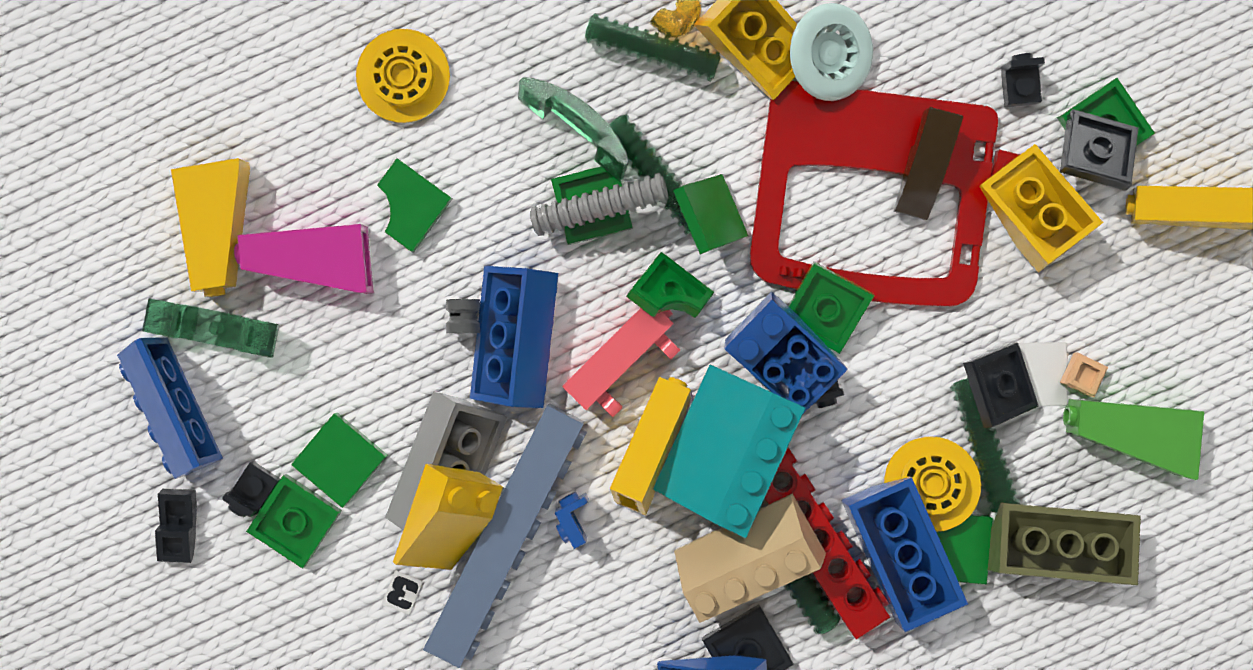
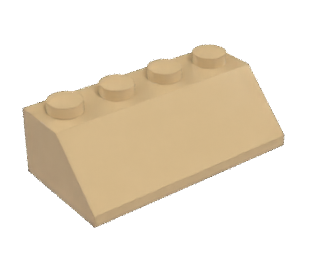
[674,494,826,623]

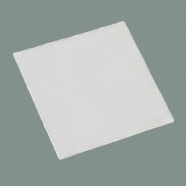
[1003,342,1068,406]

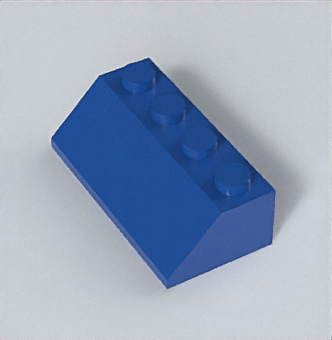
[470,266,559,408]
[117,337,223,479]
[841,477,968,632]

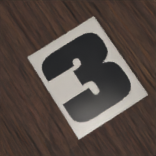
[382,570,423,615]

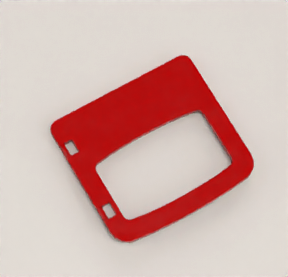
[750,81,998,306]

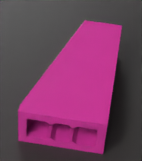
[234,224,374,294]

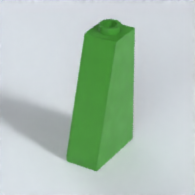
[1063,399,1204,480]

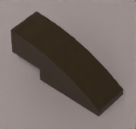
[894,107,963,220]

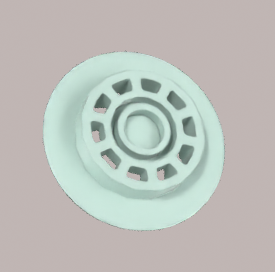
[790,3,873,101]

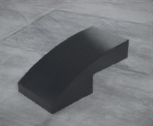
[155,488,197,563]

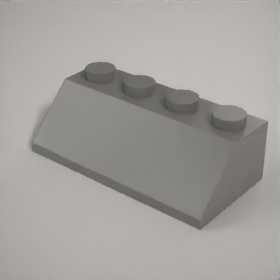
[385,391,507,530]

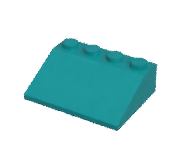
[653,364,805,538]

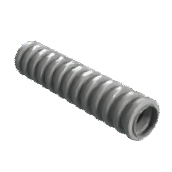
[530,173,668,236]

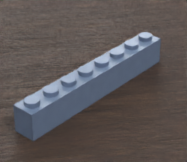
[423,403,587,668]

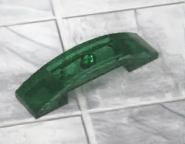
[518,77,629,181]
[142,298,280,358]

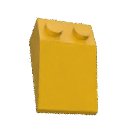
[694,0,797,100]
[979,144,1104,273]
[393,464,503,570]

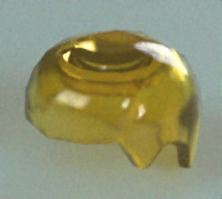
[649,0,702,39]

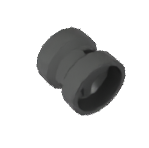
[446,299,480,333]

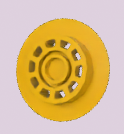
[356,29,450,123]
[884,437,981,532]

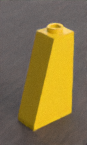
[171,158,250,297]
[1125,186,1253,230]
[610,377,692,516]

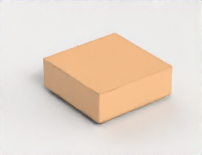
[1060,353,1108,398]

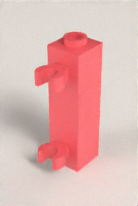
[562,308,680,417]

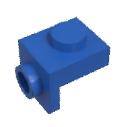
[555,492,589,549]

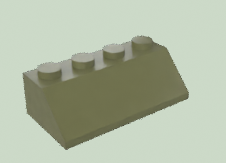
[988,503,1141,585]

